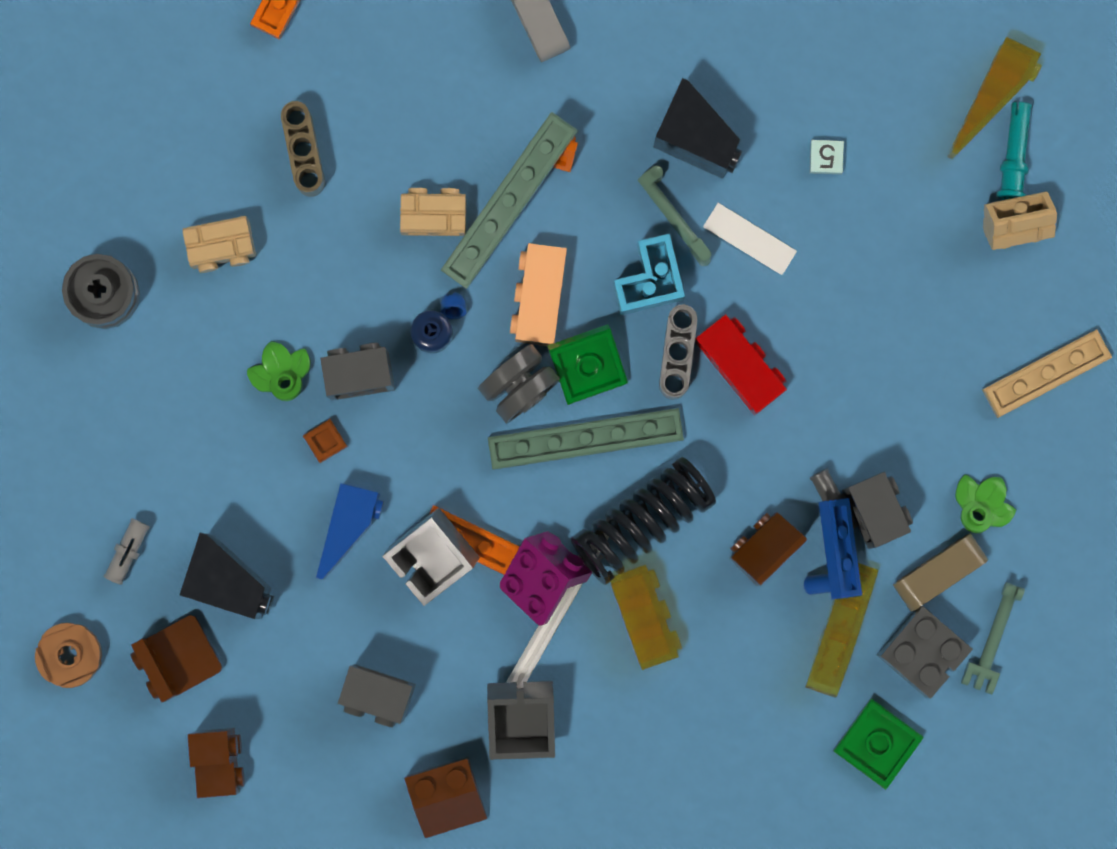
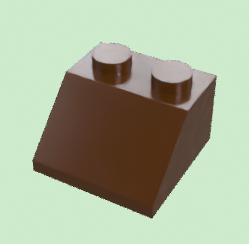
[729,512,808,586]
[404,757,487,838]

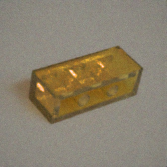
[610,565,682,670]

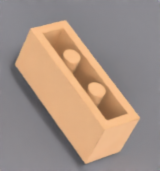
[510,243,567,346]

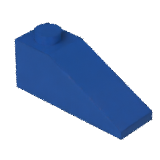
[316,483,384,580]

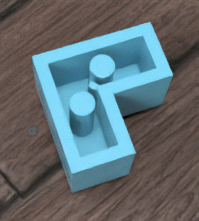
[613,234,685,315]

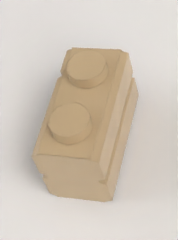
[400,188,466,236]
[983,191,1057,250]
[182,216,256,273]

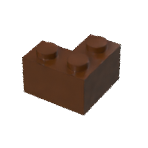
[187,728,245,798]

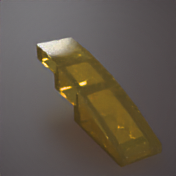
[805,563,878,698]

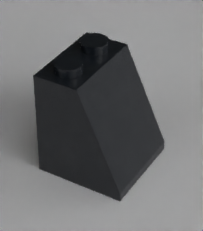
[653,78,742,179]
[179,532,274,619]

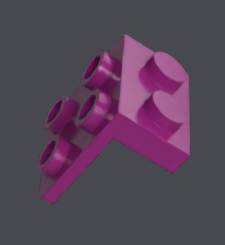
[500,531,592,626]

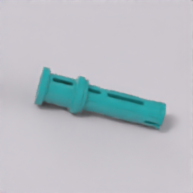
[997,102,1032,200]

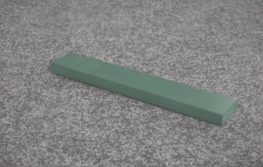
[441,112,579,289]
[488,408,684,470]

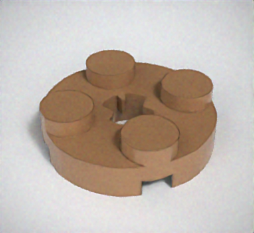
[35,623,102,688]

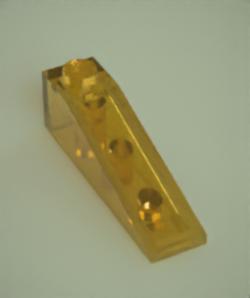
[947,37,1042,160]

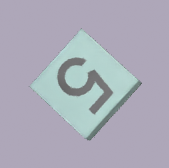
[810,140,844,175]

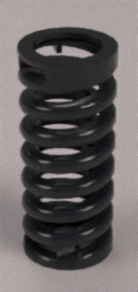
[571,457,716,585]

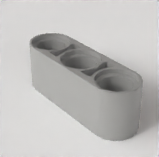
[511,0,571,63]
[659,304,697,400]

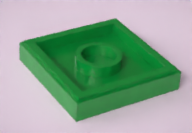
[547,324,628,405]
[832,698,924,790]

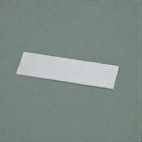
[703,203,797,275]

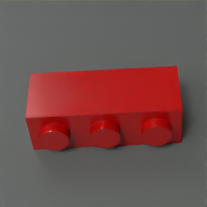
[695,314,787,416]

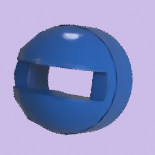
[440,292,466,320]

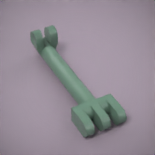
[637,166,711,266]
[961,582,1025,695]

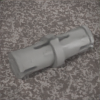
[103,518,150,585]

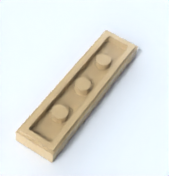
[982,329,1112,418]

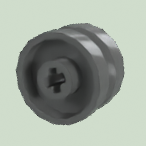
[62,254,140,329]
[477,344,561,424]

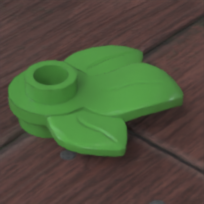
[247,341,311,401]
[955,475,1016,533]

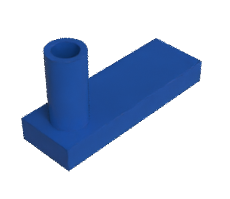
[804,498,862,600]

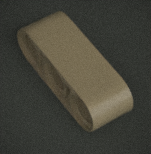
[281,101,325,197]
[893,533,989,612]

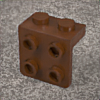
[130,615,222,703]

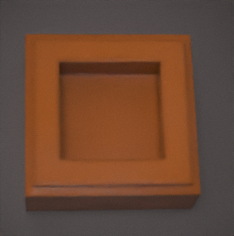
[303,419,348,464]

